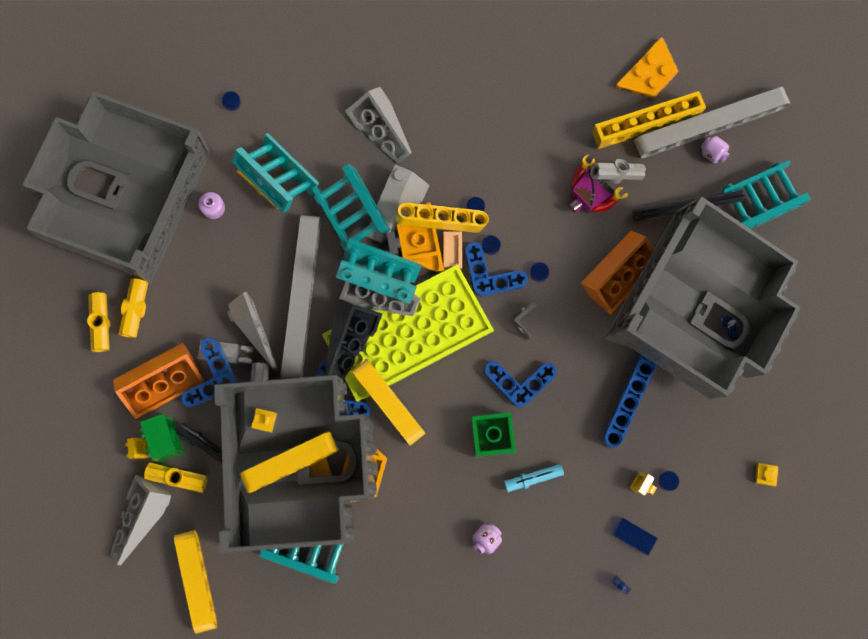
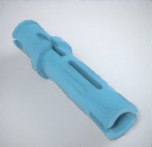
[504,463,564,493]

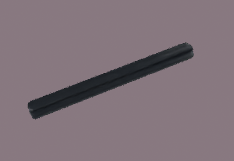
[632,190,745,221]

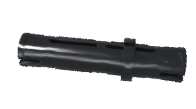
[176,423,223,464]

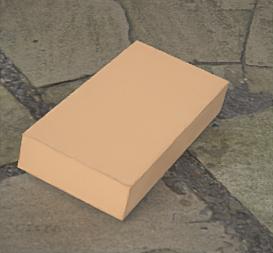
[443,231,462,269]

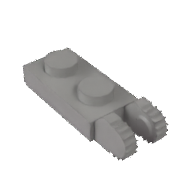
[197,340,254,364]

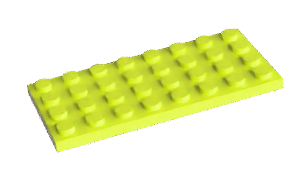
[322,264,494,402]

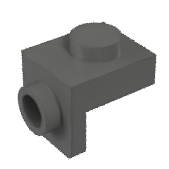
[386,232,401,256]

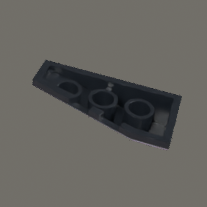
[325,299,382,380]

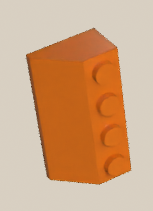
[581,231,654,315]
[113,343,205,419]

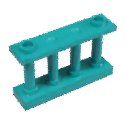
[232,133,319,213]
[720,160,811,229]
[312,164,391,251]
[336,239,422,304]
[259,538,353,584]

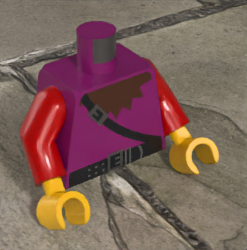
[568,154,628,213]

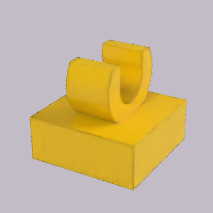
[251,408,277,433]
[125,438,149,459]
[754,463,778,486]
[629,472,657,495]

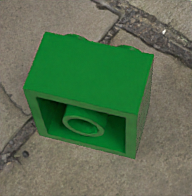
[471,412,516,458]
[140,414,185,463]

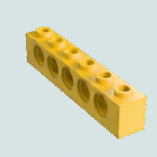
[592,91,706,149]

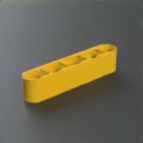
[394,203,489,233]
[351,358,426,446]
[240,432,338,493]
[174,530,217,634]

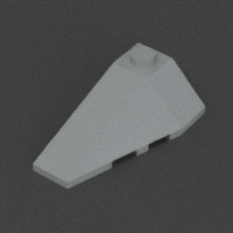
[345,87,412,163]
[366,164,429,244]
[339,263,421,316]
[227,292,279,371]
[110,475,171,565]

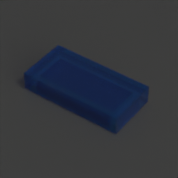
[612,517,658,556]

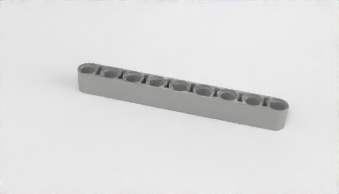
[634,87,791,158]
[281,215,321,380]

